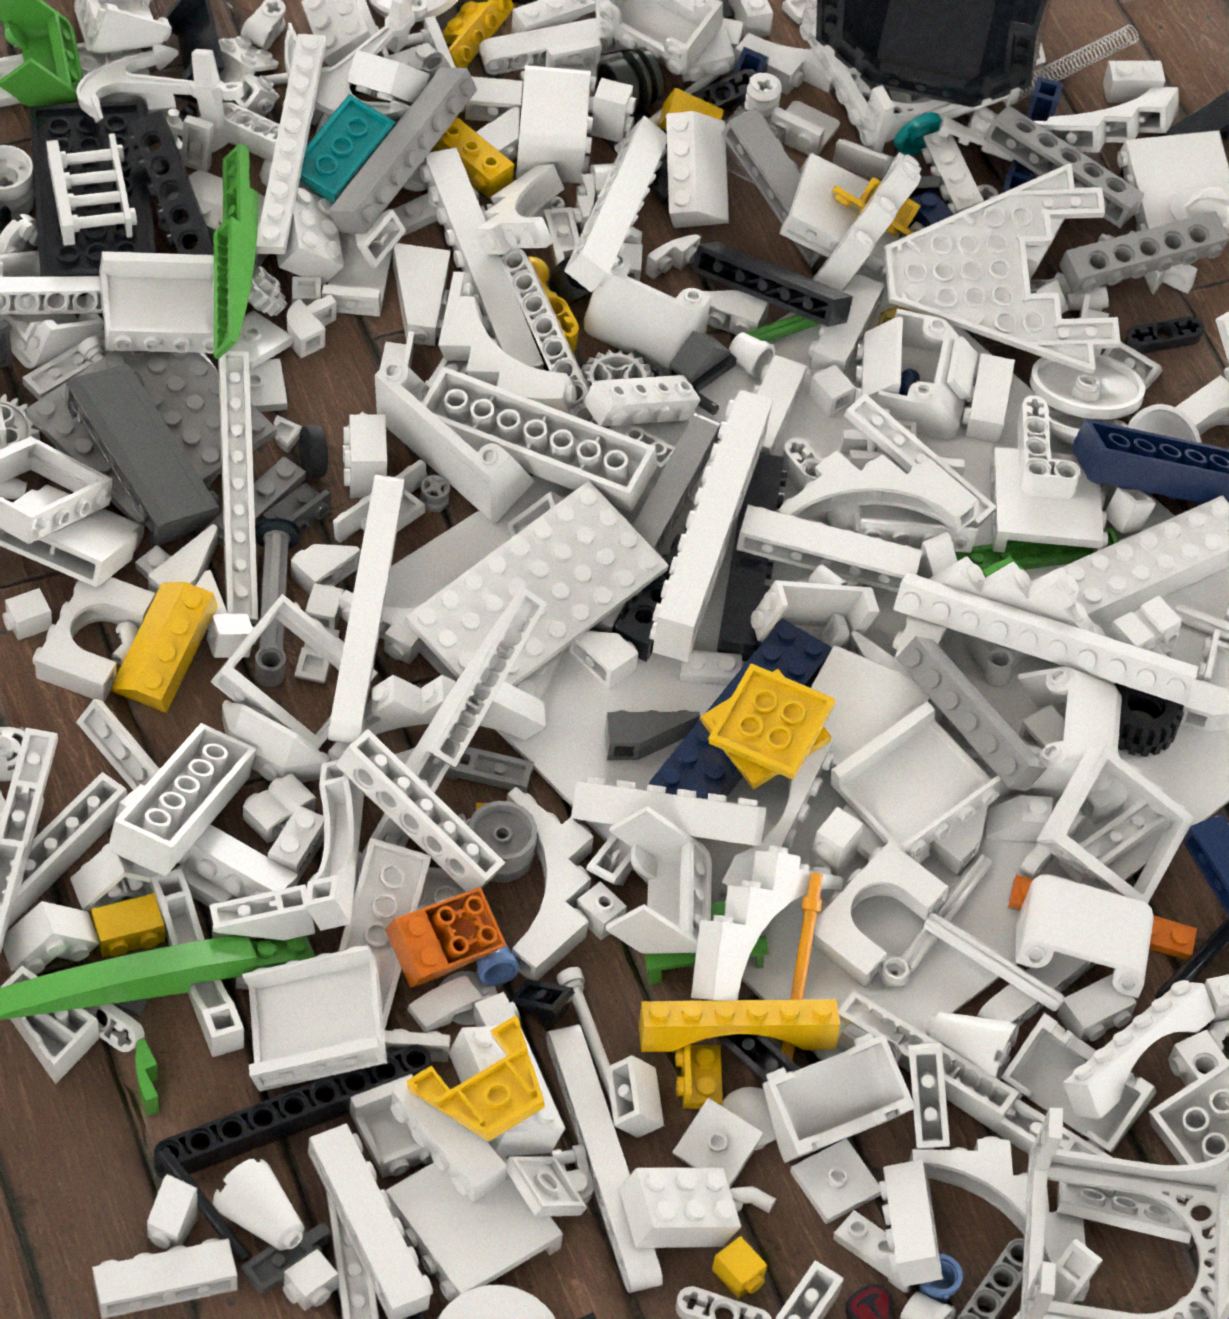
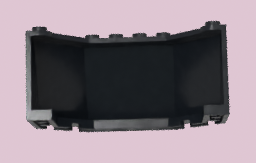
[816,0,1051,108]

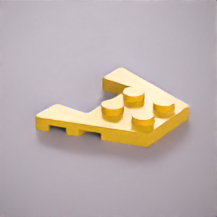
[406,1015,545,1142]

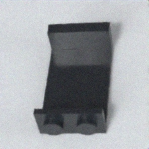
[164,0,225,103]

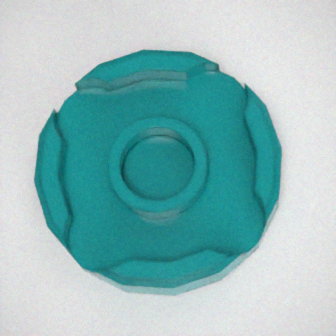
[893,112,942,156]

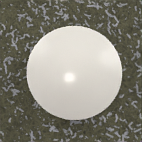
[721,1087,776,1150]

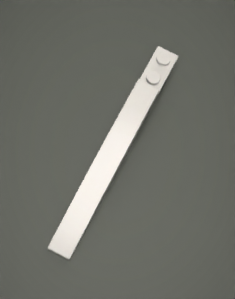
[362,587,547,855]
[0,728,58,953]
[838,990,1116,1198]

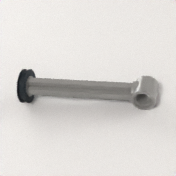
[255,518,300,687]

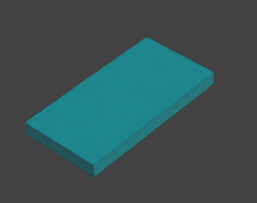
[299,94,396,203]

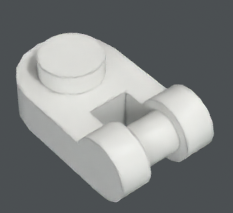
[549,1144,594,1204]

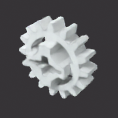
[248,264,287,316]

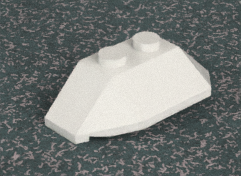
[222,700,331,783]

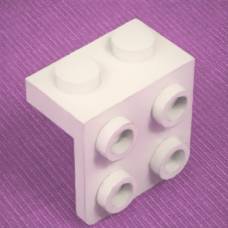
[219,36,279,84]
[769,101,840,156]

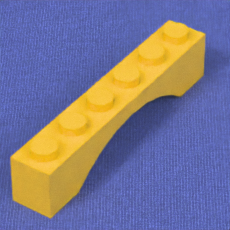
[639,999,840,1052]

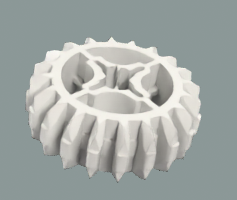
[580,349,655,397]

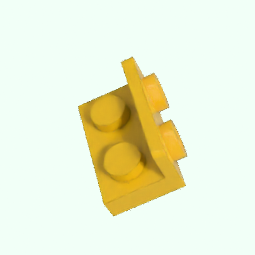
[675,1044,723,1109]

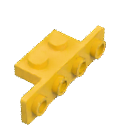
[442,0,514,68]
[831,177,921,237]

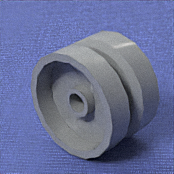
[468,801,537,883]

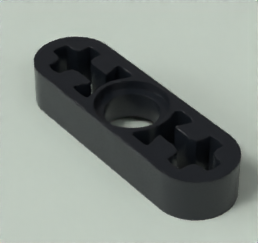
[691,69,757,110]
[1124,317,1204,354]

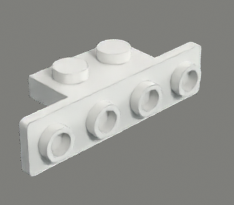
[520,38,623,84]
[333,459,427,543]

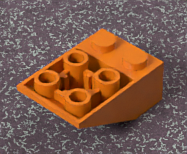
[385,887,507,988]

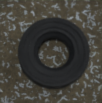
[299,425,328,478]

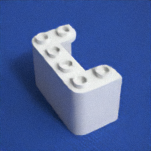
[596,0,723,75]
[516,65,596,184]

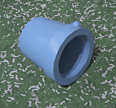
[476,940,519,986]
[918,1254,963,1304]

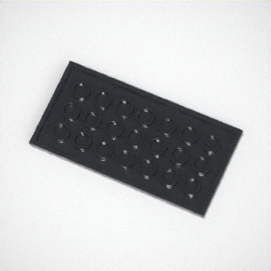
[30,100,155,277]

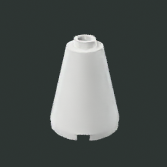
[925,1012,1019,1080]
[213,1159,304,1250]

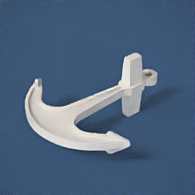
[284,0,427,120]
[76,43,244,129]

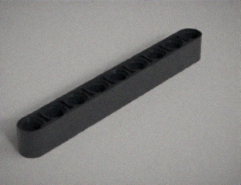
[154,1044,431,1180]

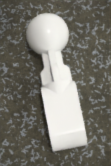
[782,438,864,531]

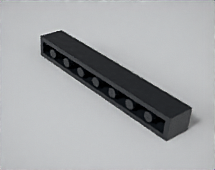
[717,453,788,662]

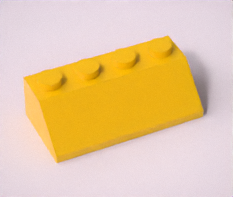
[110,582,218,713]

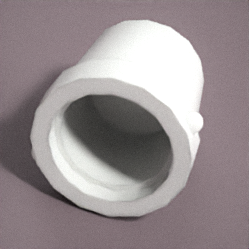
[729,332,775,378]
[900,1291,956,1319]

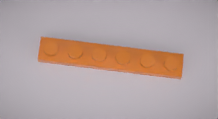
[1007,874,1197,960]

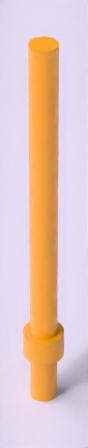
[781,873,823,1061]

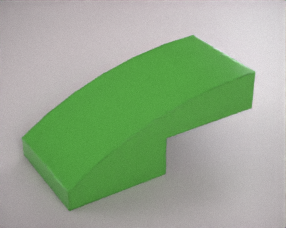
[135,1038,159,1117]

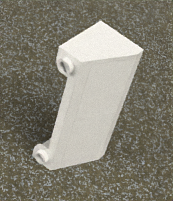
[375,353,535,524]

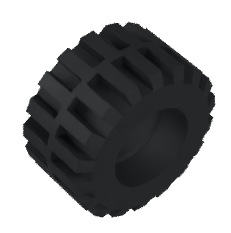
[1114,683,1184,757]

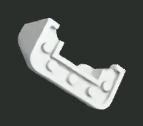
[74,0,171,54]
[0,250,104,369]
[584,253,712,373]
[1015,874,1154,998]
[1001,1013,1157,1153]
[762,1033,916,1163]

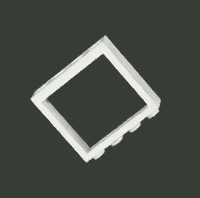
[0,436,113,544]
[210,594,378,749]
[1036,745,1195,904]

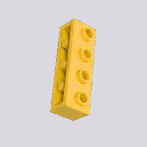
[431,117,514,199]

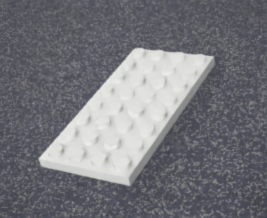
[405,481,669,687]

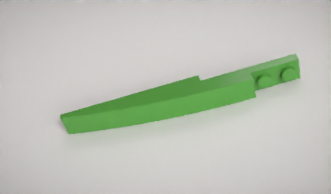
[214,143,258,359]
[0,935,316,1020]

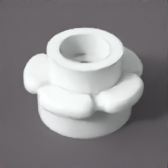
[879,957,910,987]

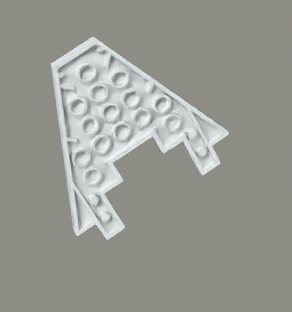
[884,164,1121,374]

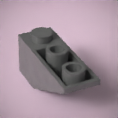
[605,710,700,760]

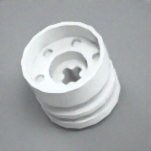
[0,145,35,221]

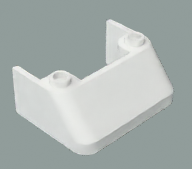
[876,309,965,439]
[1018,666,1122,798]
[606,806,712,954]

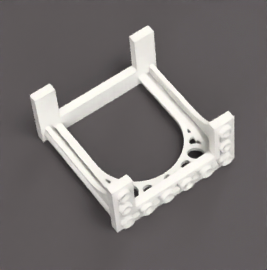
[800,0,1020,153]
[1020,1107,1229,1319]

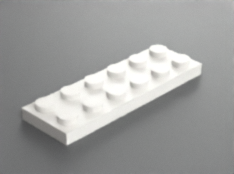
[338,838,431,1030]

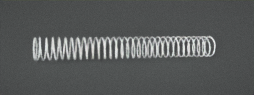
[1017,25,1138,102]

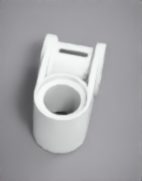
[241,0,285,50]

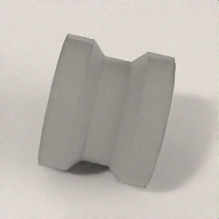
[420,475,450,512]

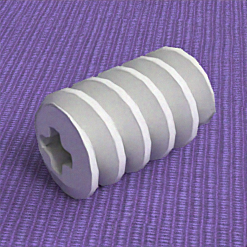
[743,73,782,127]

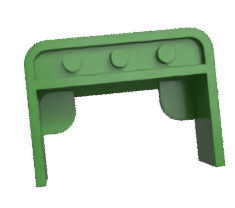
[0,0,83,107]

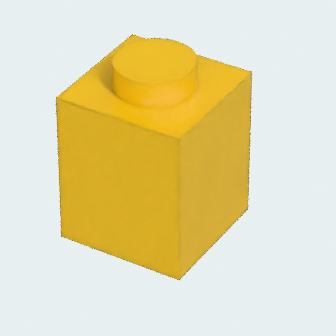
[712,1236,767,1299]

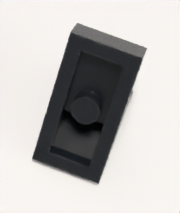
[509,979,575,1032]

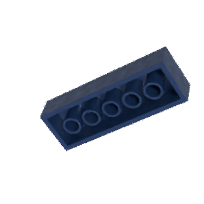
[1071,419,1229,505]

